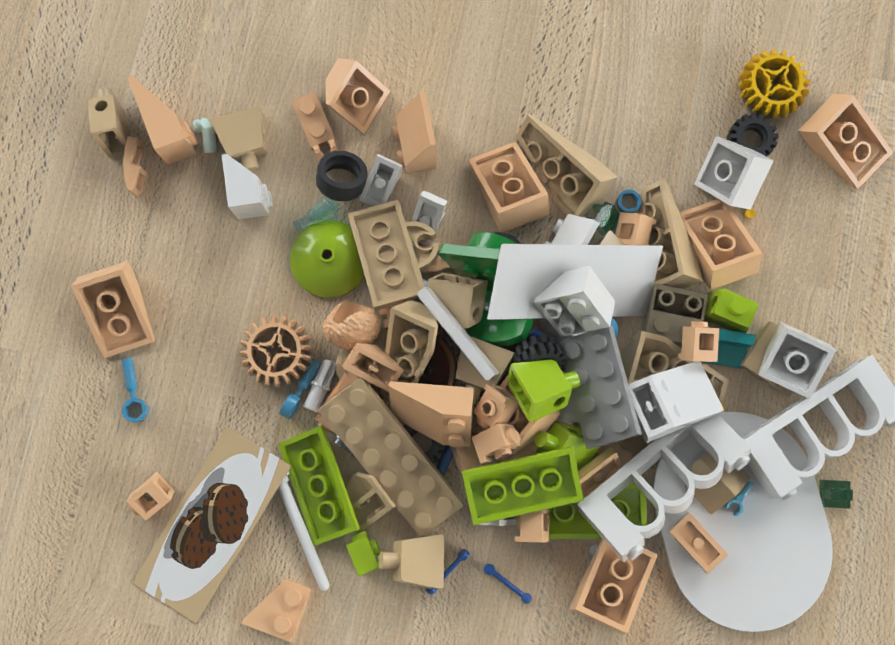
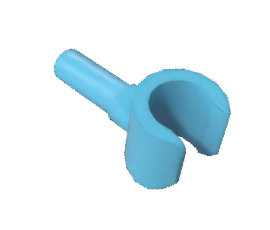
[725,480,754,516]

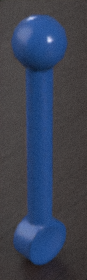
[426,549,469,594]
[484,564,532,604]

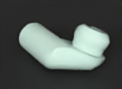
[193,117,217,153]

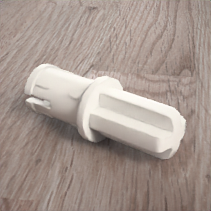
[302,359,336,413]

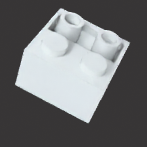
[534,266,615,337]

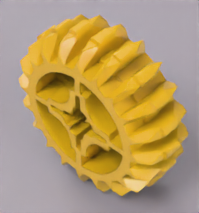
[738,48,811,120]

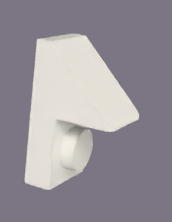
[360,154,402,207]
[411,190,448,245]

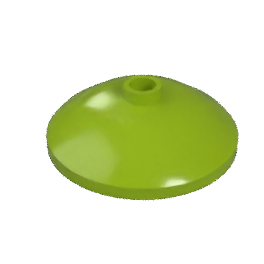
[290,220,365,298]

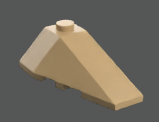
[516,114,617,217]
[640,179,703,289]
[379,300,438,411]
[620,330,729,403]

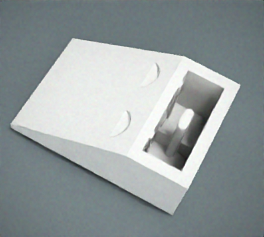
[628,361,724,443]

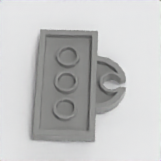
[558,325,642,449]

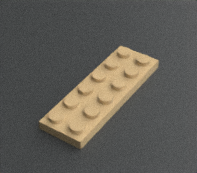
[318,377,464,537]

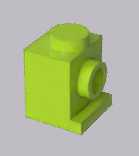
[346,530,380,576]

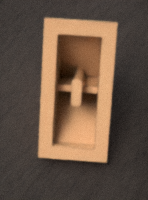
[342,343,404,392]

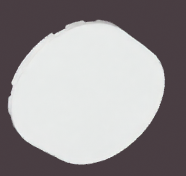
[652,412,833,632]

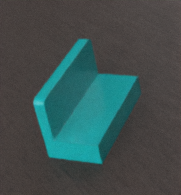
[701,327,755,369]

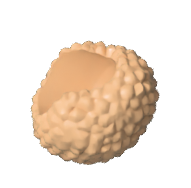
[322,301,381,351]

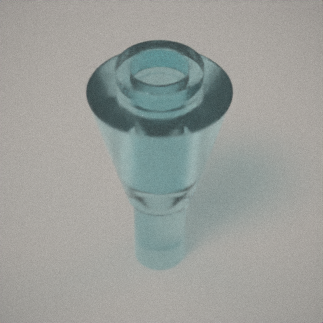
[293,195,340,232]

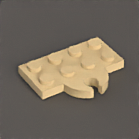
[348,199,440,311]

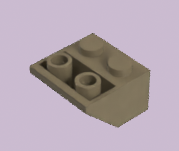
[641,283,708,348]

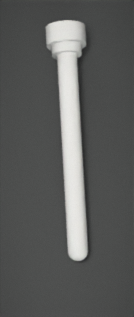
[278,471,330,591]

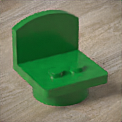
[438,232,535,346]

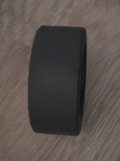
[316,151,368,202]

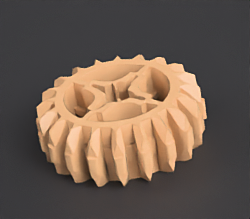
[239,315,313,387]

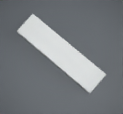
[417,287,500,381]

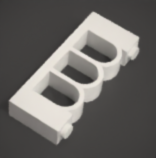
[741,355,895,500]
[577,414,751,562]

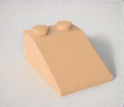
[127,76,198,165]
[392,92,436,173]
[798,94,893,189]
[468,142,550,232]
[680,199,762,290]
[71,260,155,358]
[389,381,474,448]
[569,538,658,634]

